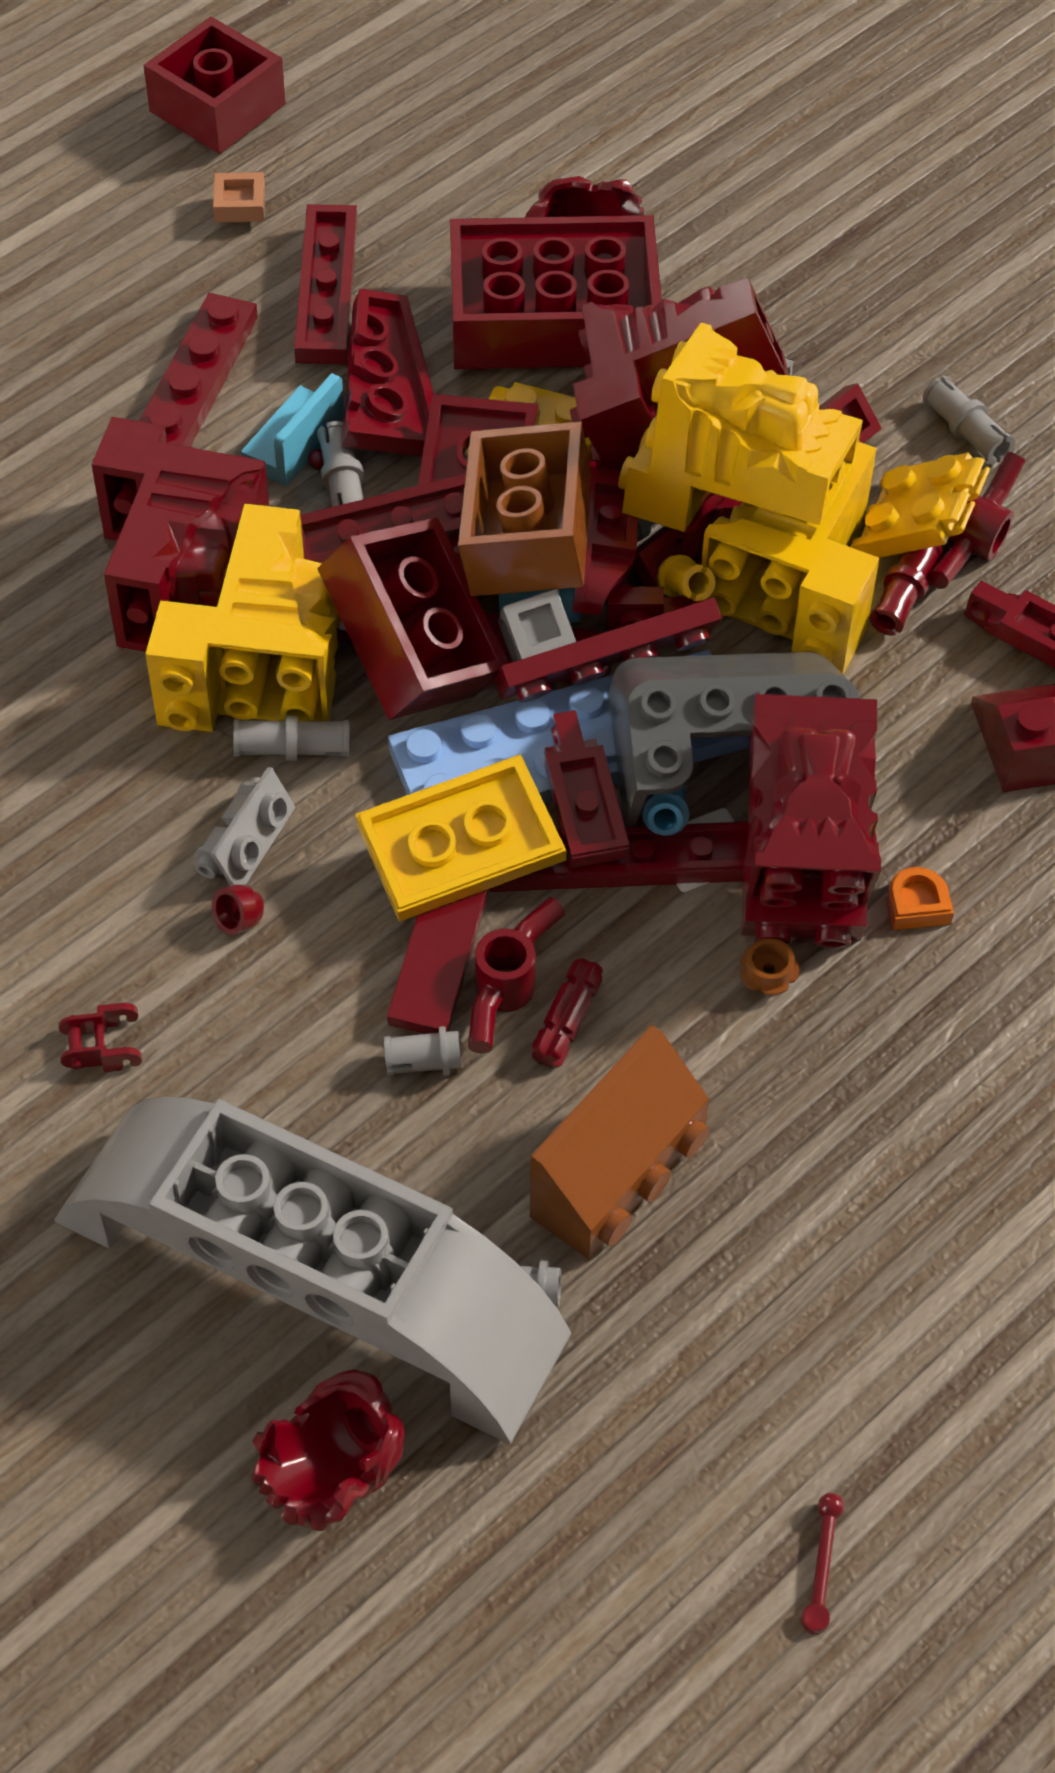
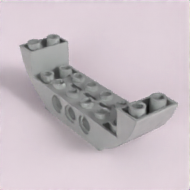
[54,1097,571,1445]

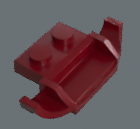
[571,460,638,616]

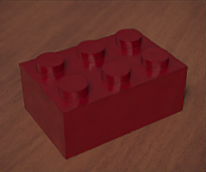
[317,517,508,720]

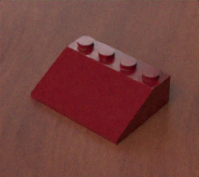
[450,215,662,369]

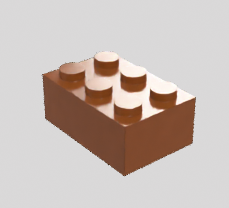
[458,421,592,596]

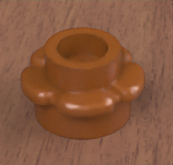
[740,938,799,996]

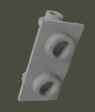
[194,767,296,886]

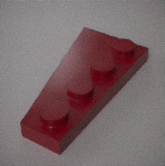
[341,289,434,456]

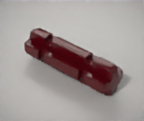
[532,958,603,1068]

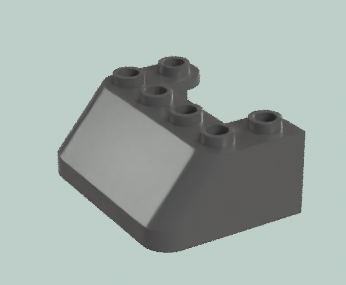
[609,652,860,826]

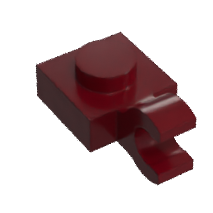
[606,587,702,632]

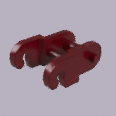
[58,1003,142,1073]

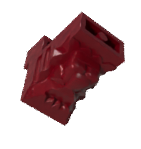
[570,277,789,470]
[91,417,270,652]
[741,694,882,948]

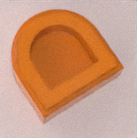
[887,867,954,930]

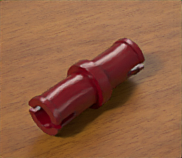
[869,545,942,636]

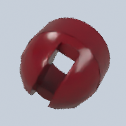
[211,884,264,935]

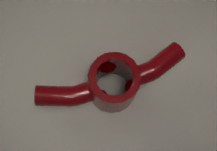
[928,451,1026,589]
[468,897,565,1054]

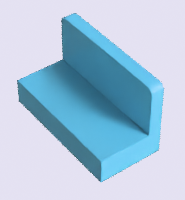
[241,373,344,487]

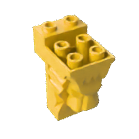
[618,323,863,532]
[701,442,879,674]
[145,504,342,732]

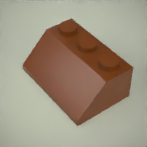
[529,1025,710,1260]

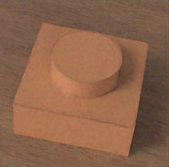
[213,172,265,223]

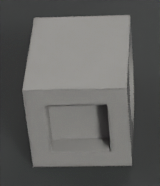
[498,589,576,662]

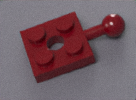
[417,394,540,563]

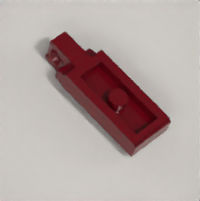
[964,580,1055,668]
[544,710,630,868]

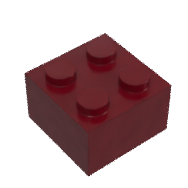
[143,16,286,154]

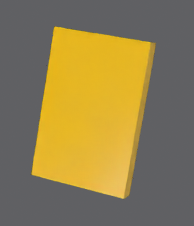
[355,754,566,922]

